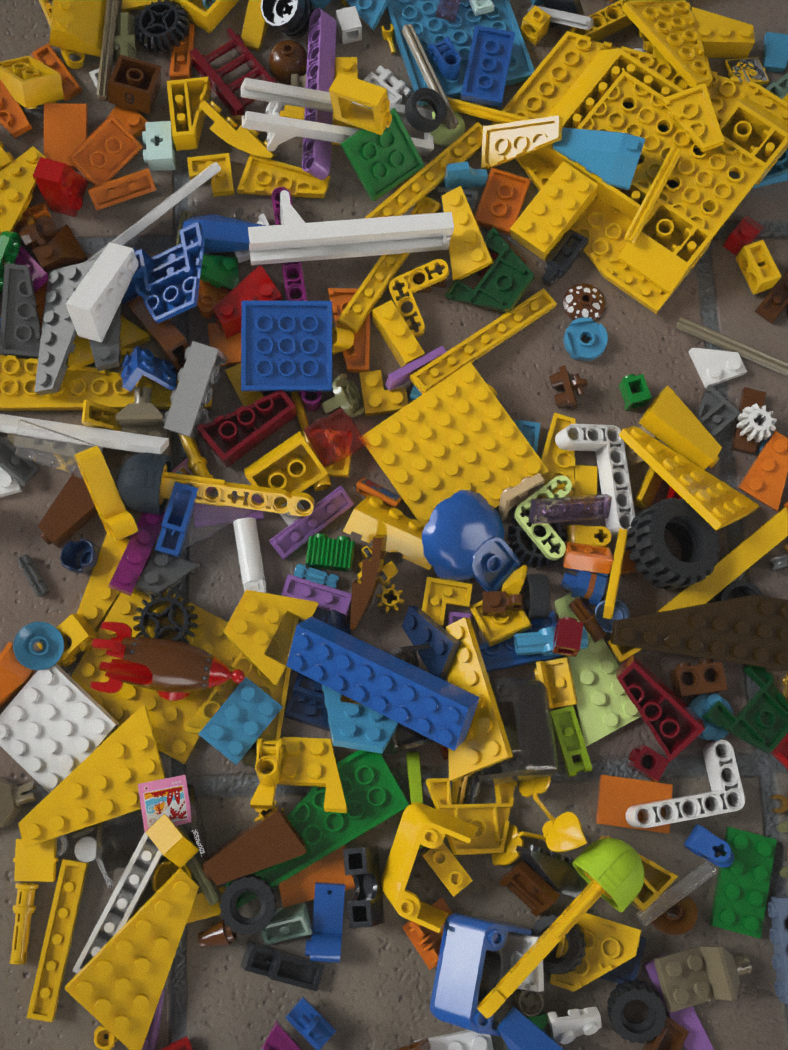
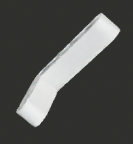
[555,424,635,537]
[626,740,745,828]

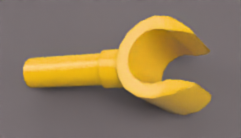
[382,24,396,55]

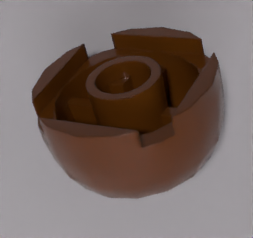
[269,40,307,85]

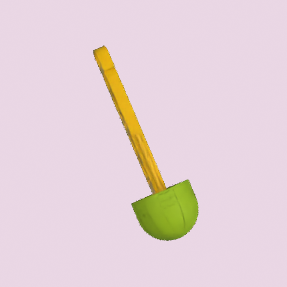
[477,838,645,1019]

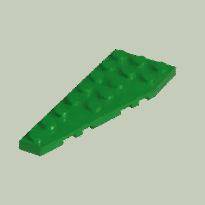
[225,750,409,909]

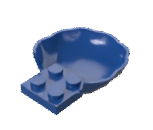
[422,490,521,591]

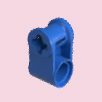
[428,36,461,80]
[684,824,734,868]

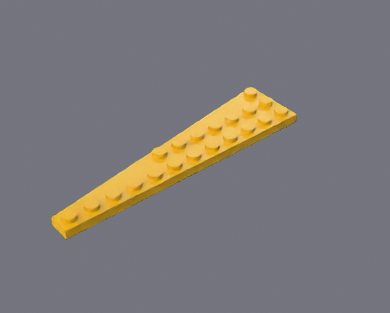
[0,355,213,411]

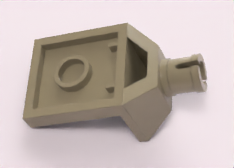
[116,387,168,465]
[0,777,38,828]
[653,945,752,1012]

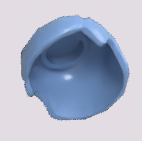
[594,599,630,633]

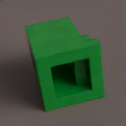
[618,374,652,411]

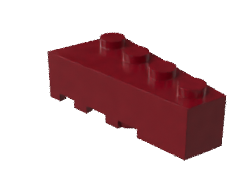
[196,390,297,468]
[616,655,705,762]

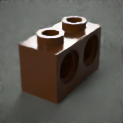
[670,659,728,698]

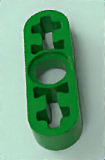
[0,231,21,292]

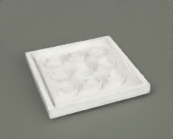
[0,664,120,793]

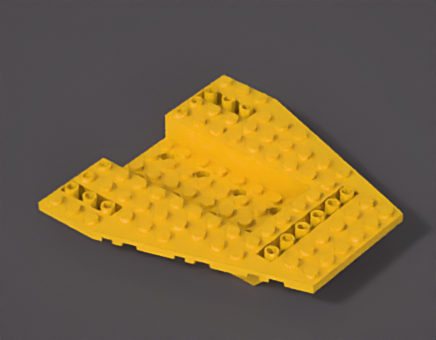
[492,31,788,314]

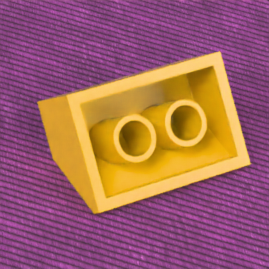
[244,431,328,506]

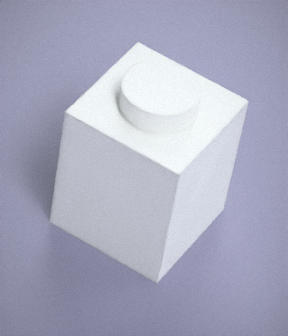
[336,6,362,44]

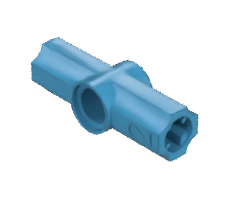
[514,627,588,656]

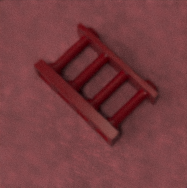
[189,28,278,116]

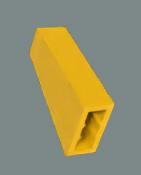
[638,385,722,470]

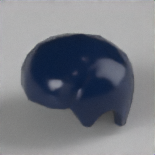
[60,538,99,574]

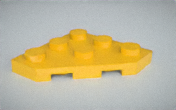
[549,913,642,992]

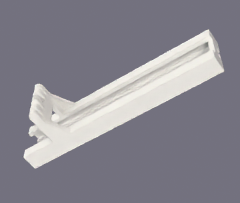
[241,78,434,157]
[248,190,454,265]

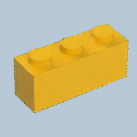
[372,300,425,367]

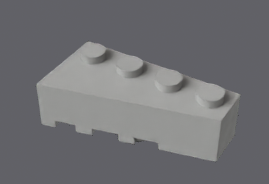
[163,341,227,439]

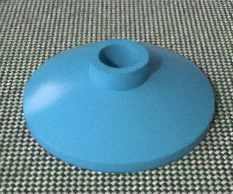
[13,622,64,670]

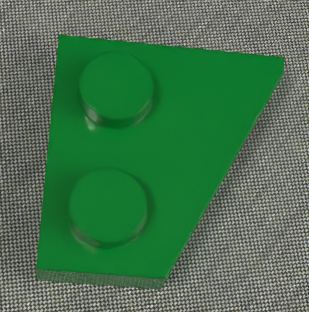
[200,254,240,291]

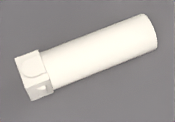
[233,517,267,593]

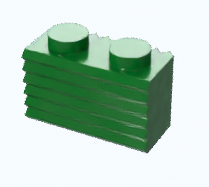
[306,533,355,572]

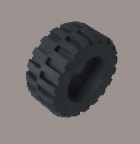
[627,498,720,590]

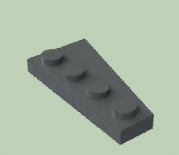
[0,264,41,357]
[89,302,122,372]

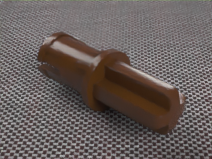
[569,598,607,643]

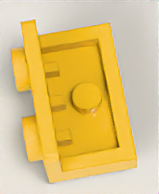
[534,657,578,709]

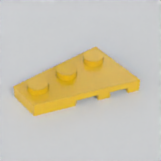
[662,83,724,152]

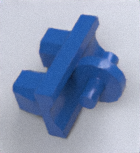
[285,996,336,1050]

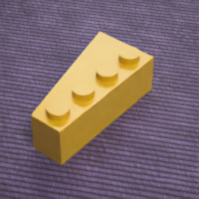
[343,495,432,570]

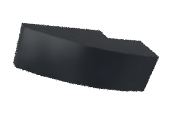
[240,940,325,992]

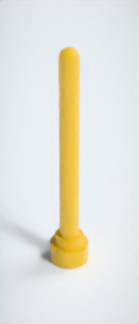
[291,391,332,491]

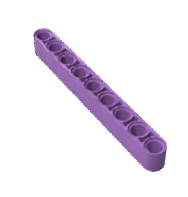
[302,8,337,180]

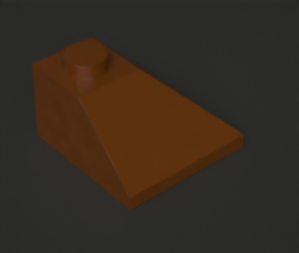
[30,224,88,274]

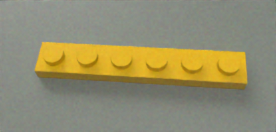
[26,859,89,1022]

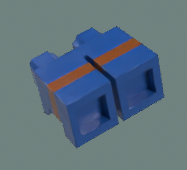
[561,568,608,606]

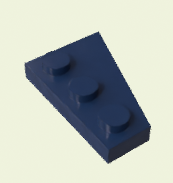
[402,606,461,680]

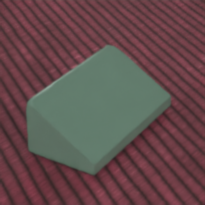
[260,903,313,945]

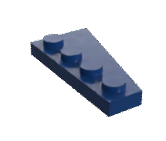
[479,611,565,672]

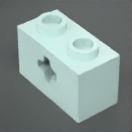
[142,121,176,171]

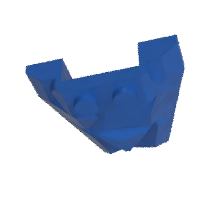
[131,222,205,323]

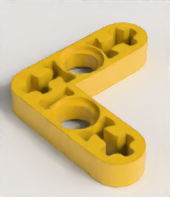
[389,259,449,338]

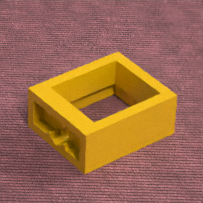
[329,72,392,135]

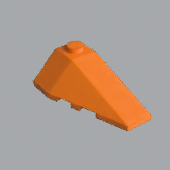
[0,642,38,709]

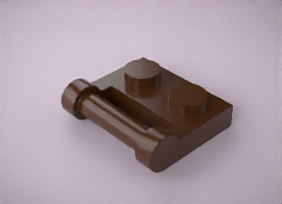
[498,861,560,917]

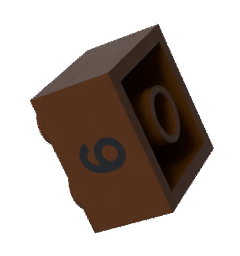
[108,55,161,114]

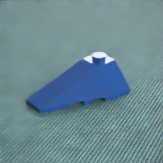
[183,214,266,254]
[497,1006,566,1050]

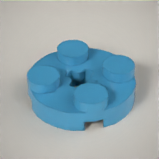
[563,317,608,361]
[688,693,734,741]

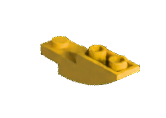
[199,100,277,159]

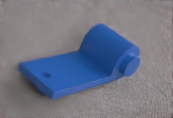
[305,882,345,963]

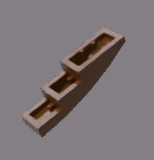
[350,534,387,630]

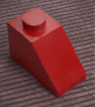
[723,215,764,256]

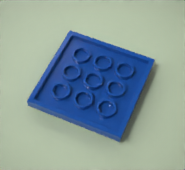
[241,301,332,391]

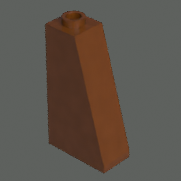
[127,295,189,373]
[38,466,98,548]
[202,805,307,886]

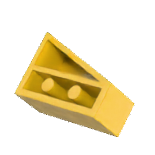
[166,77,212,151]

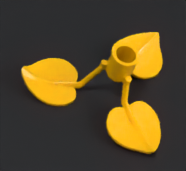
[491,759,587,866]

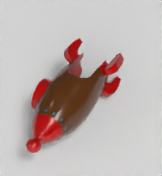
[90,622,245,701]

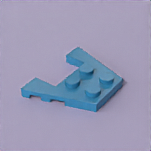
[322,685,399,754]

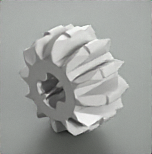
[736,404,777,443]

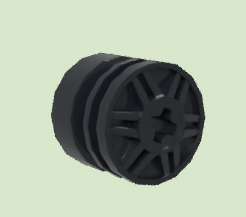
[261,0,315,38]

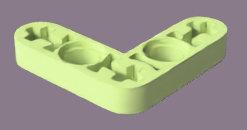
[514,476,572,561]

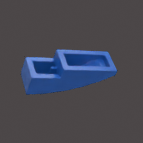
[155,482,198,559]

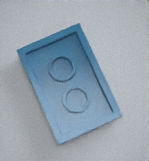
[198,677,283,765]

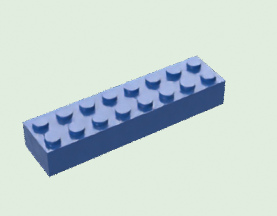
[286,616,480,751]

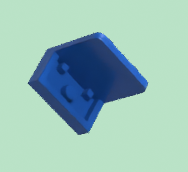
[121,346,177,392]

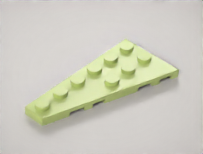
[554,592,641,746]

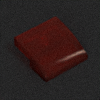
[303,408,367,467]

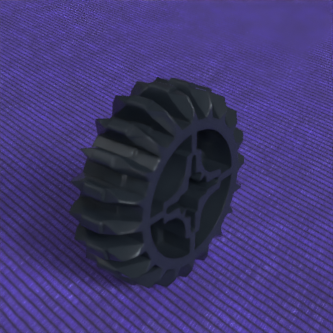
[134,0,190,54]
[506,510,569,568]
[133,590,198,644]

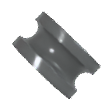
[770,555,788,571]

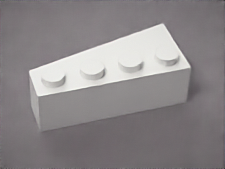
[65,242,138,342]

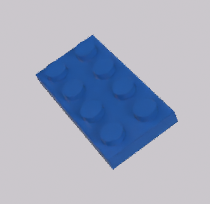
[460,25,515,107]

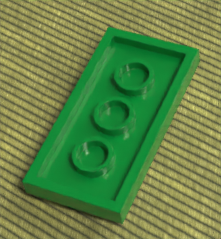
[709,827,777,939]

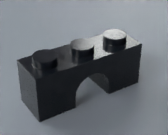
[343,845,385,928]

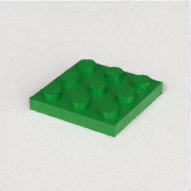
[340,108,425,201]

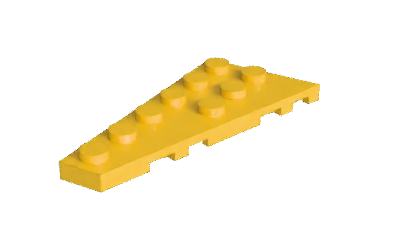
[446,617,513,781]

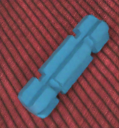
[294,564,339,588]

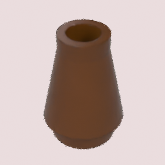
[198,920,237,948]

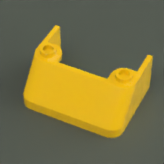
[381,802,479,933]

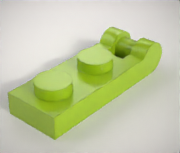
[549,705,592,777]

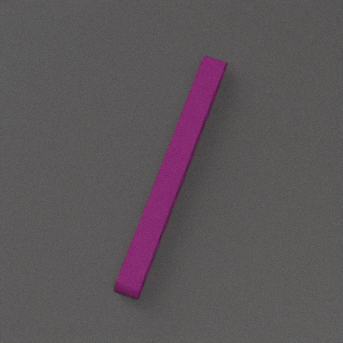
[271,187,322,411]

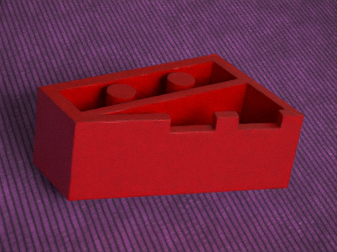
[33,157,89,217]
[212,264,282,339]

